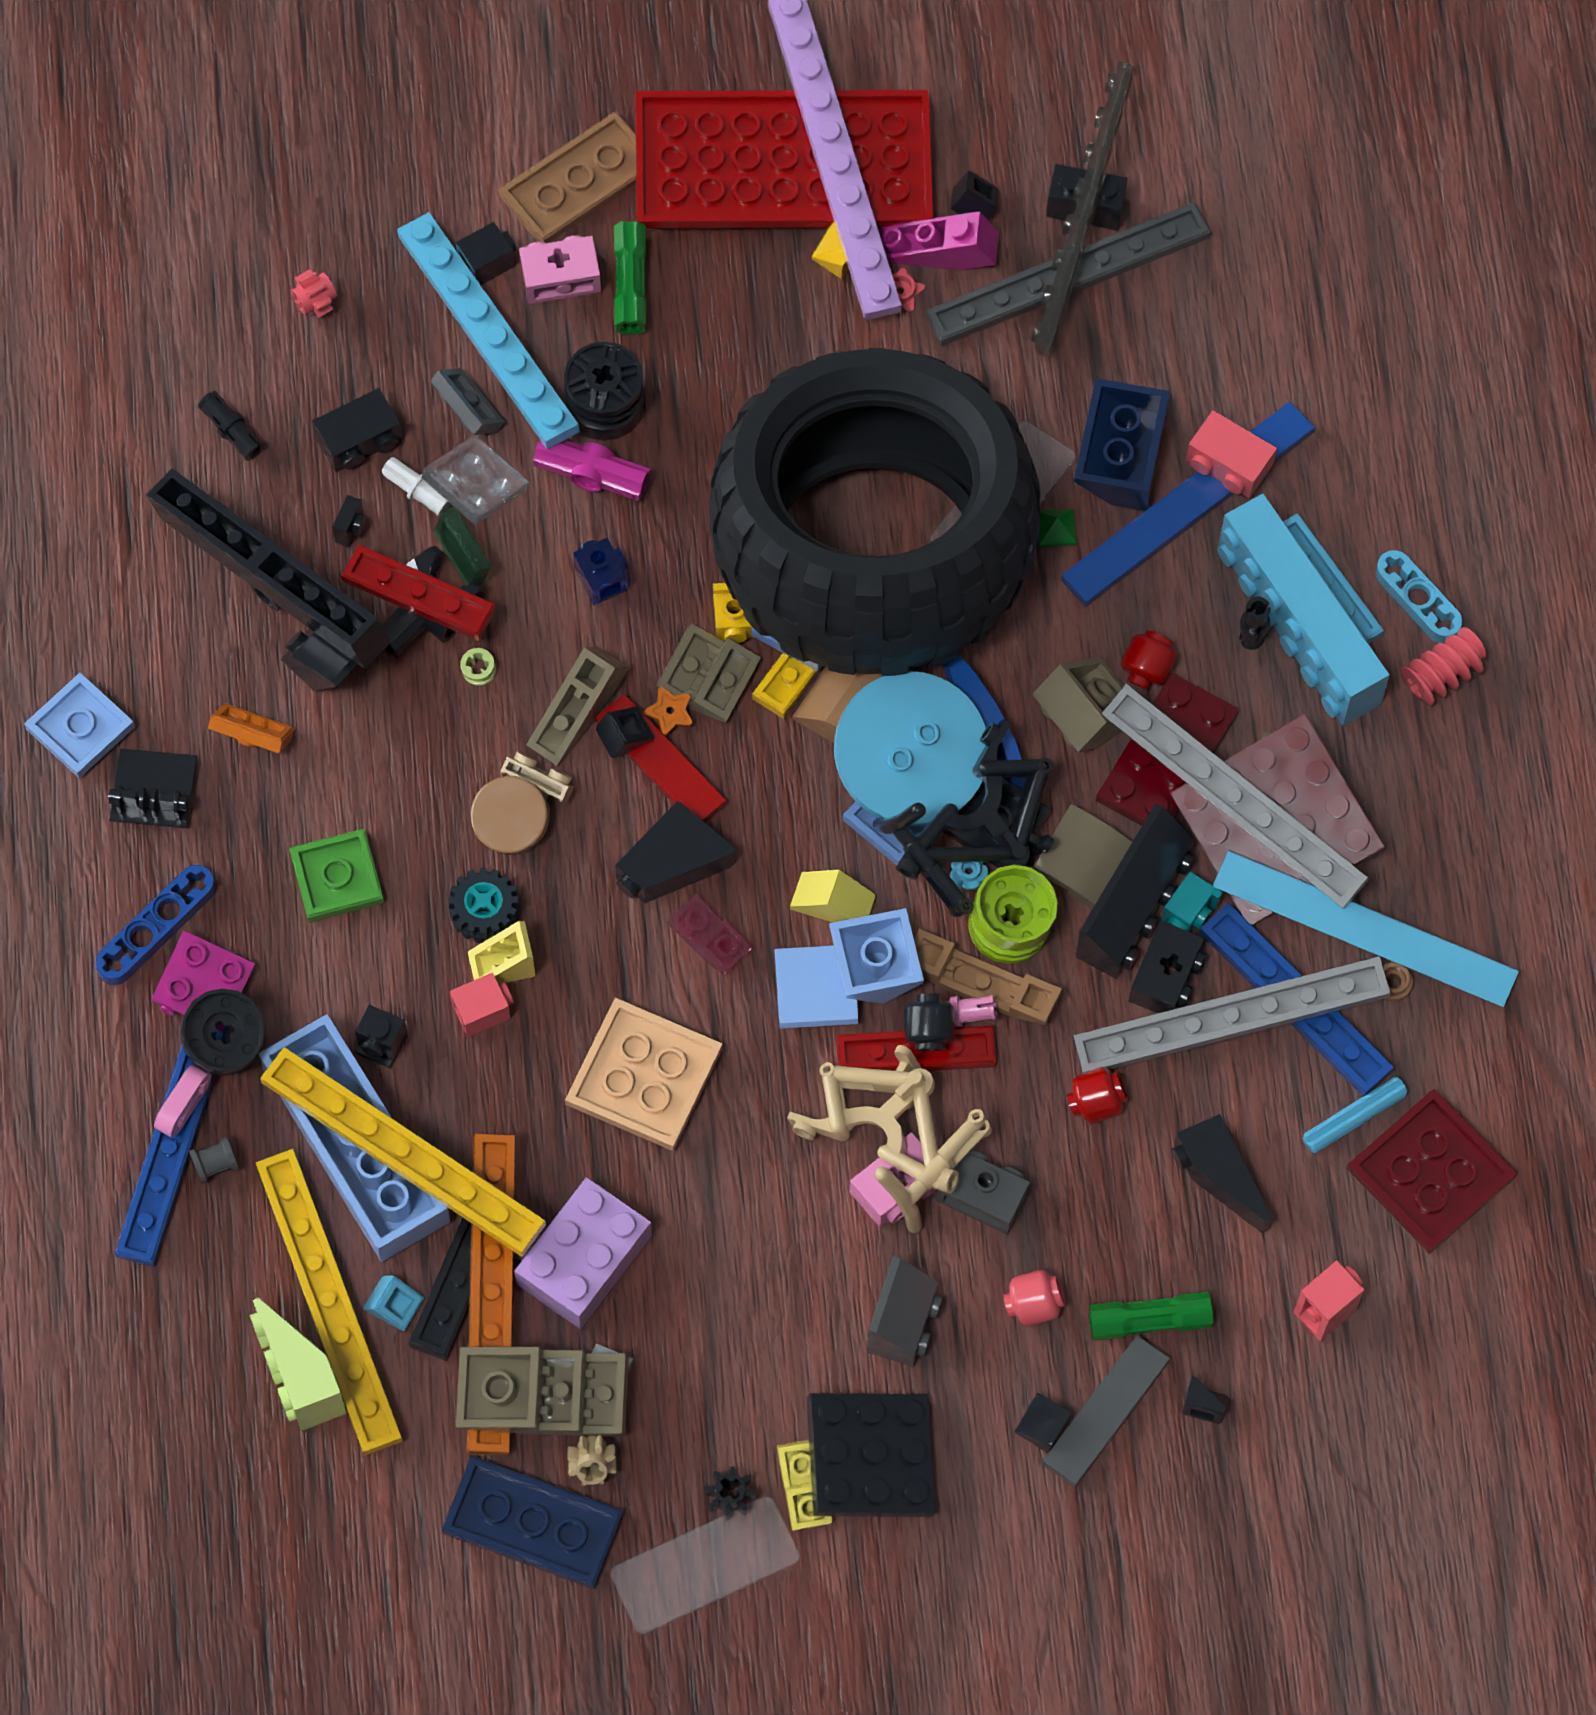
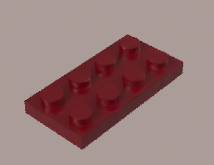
[1096,673,1239,826]

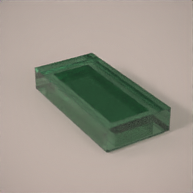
[433,506,492,586]

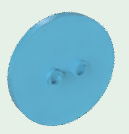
[834,671,986,826]

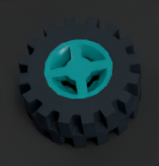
[449,868,519,943]

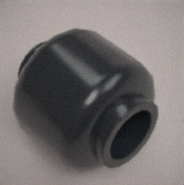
[904,993,955,1051]

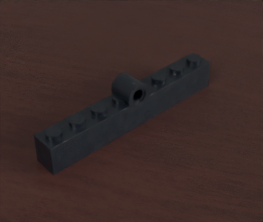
[146,468,391,669]

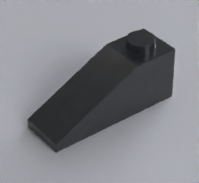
[1172,1114,1273,1233]

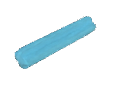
[1302,1077,1408,1153]

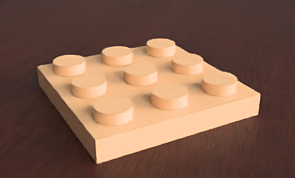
[565,998,723,1151]

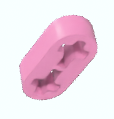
[154,1065,211,1138]

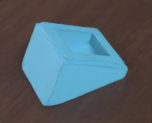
[363,1276,425,1331]

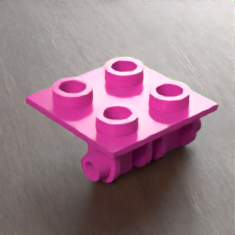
[151,930,255,1032]

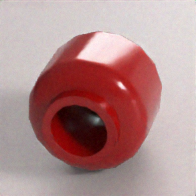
[1120,630,1177,690]
[1067,1067,1128,1124]

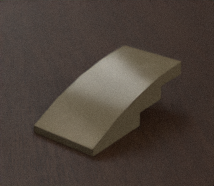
[456,1347,629,1437]

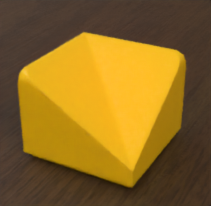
[812,222,849,279]

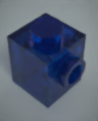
[573,538,628,606]

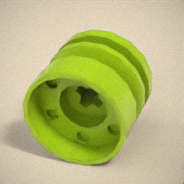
[968,865,1058,964]

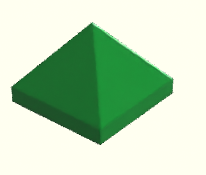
[1038,509,1077,548]

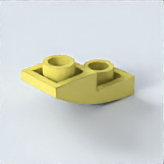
[776,1440,833,1530]

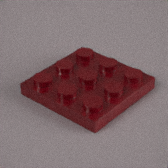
[1346,1089,1517,1254]

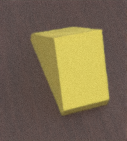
[790,870,876,923]
[468,921,535,984]

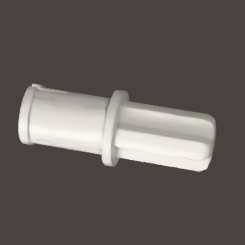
[382,457,453,517]

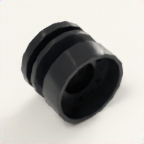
[564,341,645,441]
[181,988,265,1076]

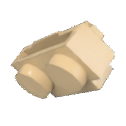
[500,751,575,802]

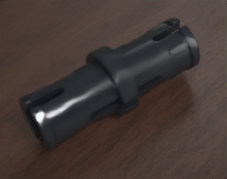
[198,391,264,461]
[1239,597,1271,650]

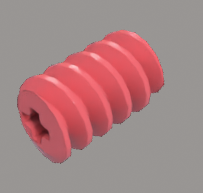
[1401,627,1486,706]

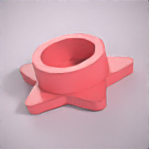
[892,268,925,312]

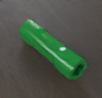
[614,221,646,335]
[1088,1291,1213,1341]

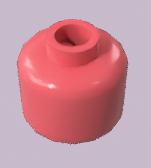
[1003,1269,1066,1327]

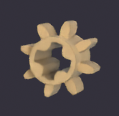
[568,1435,616,1486]

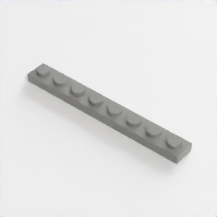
[1102,684,1369,909]
[1073,956,1390,1073]

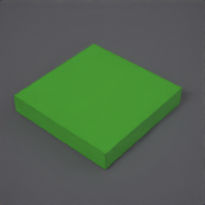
[289,828,384,923]

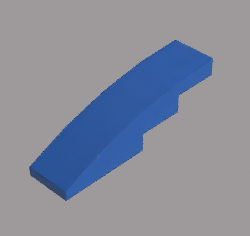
[942,654,1027,790]

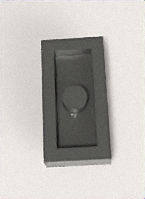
[430,368,505,435]

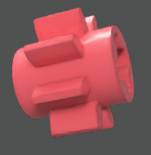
[291,269,337,318]

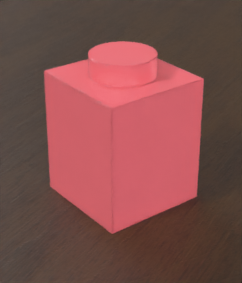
[449,972,514,1038]

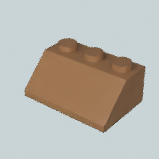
[792,667,916,743]

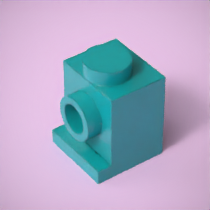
[1161,872,1223,933]

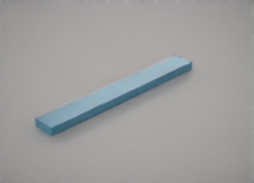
[1213,850,1519,1007]

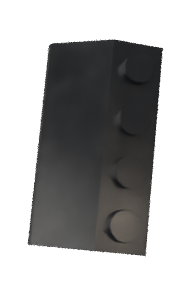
[1076,803,1196,979]

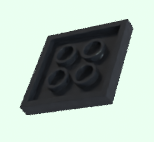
[806,1393,936,1517]

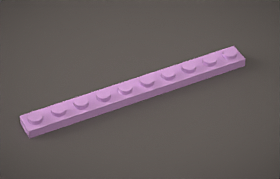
[767,0,901,320]

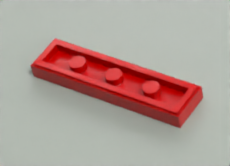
[341,544,496,641]
[595,694,726,822]
[836,1026,996,1071]

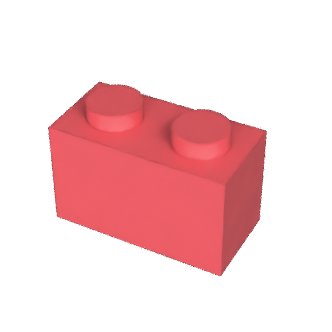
[1186,410,1277,498]
[1293,1260,1364,1342]

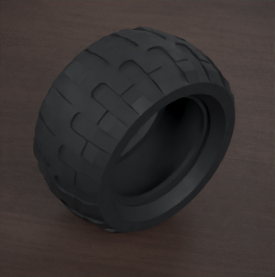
[709,348,1041,676]

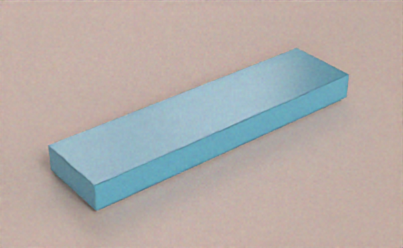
[1283,513,1384,644]

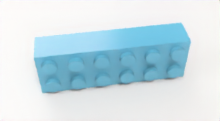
[1217,494,1390,727]

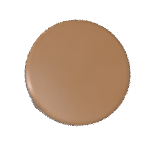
[471,776,550,855]

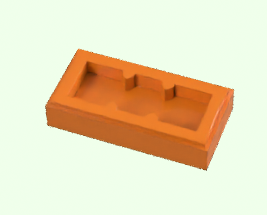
[208,703,295,754]

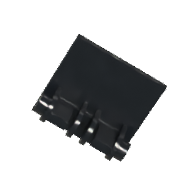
[109,749,197,828]

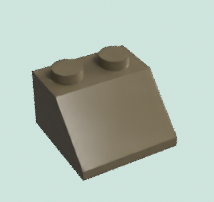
[1032,656,1124,752]

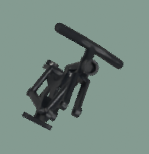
[873,719,1054,917]

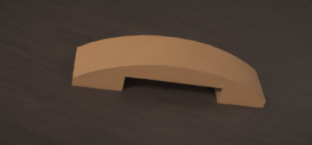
[914,929,1062,1025]

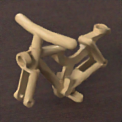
[787,1045,992,1233]

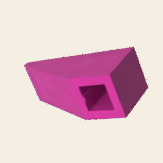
[879,211,999,270]

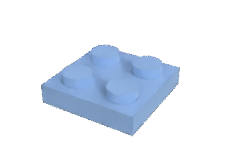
[24,673,135,779]

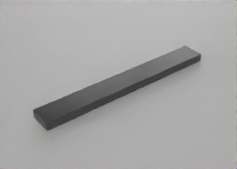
[926,202,1210,347]

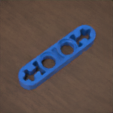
[95,865,216,985]

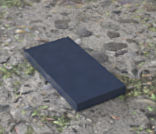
[441,1456,623,1589]

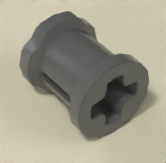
[189,1136,239,1184]

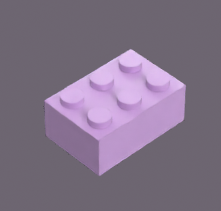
[514,1177,652,1330]

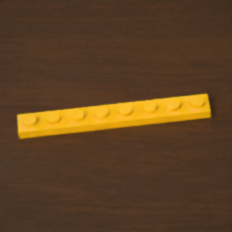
[260,1047,546,1257]
[255,1149,403,1456]

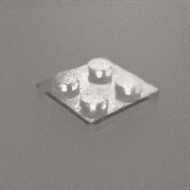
[421,435,529,525]

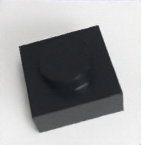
[332,495,367,548]

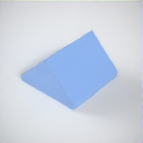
[829,908,924,1004]

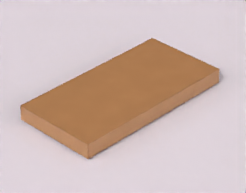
[498,111,636,243]

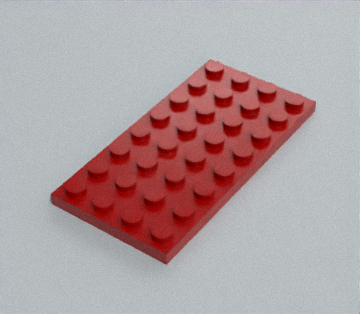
[635,90,933,229]

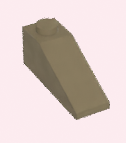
[526,647,629,766]

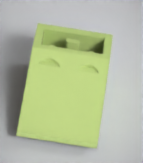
[250,1298,347,1431]

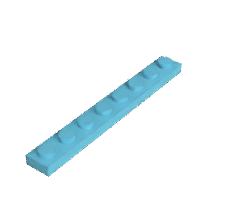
[397,212,580,450]

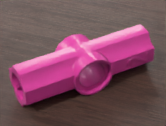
[533,440,651,501]

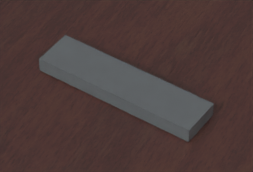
[1042,1335,1170,1488]

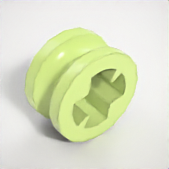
[460,648,496,686]

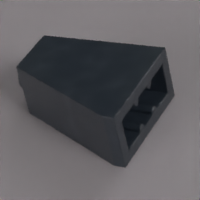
[615,801,736,903]

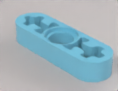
[1375,550,1462,643]

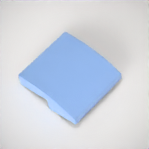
[774,946,858,1029]

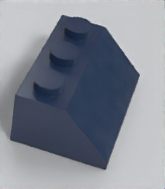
[1074,378,1170,511]

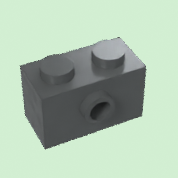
[936,1150,1030,1235]

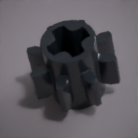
[705,1466,756,1520]

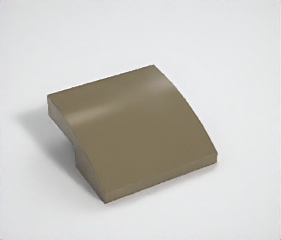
[653,623,761,723]
[1033,804,1132,909]

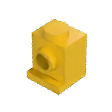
[713,583,754,643]

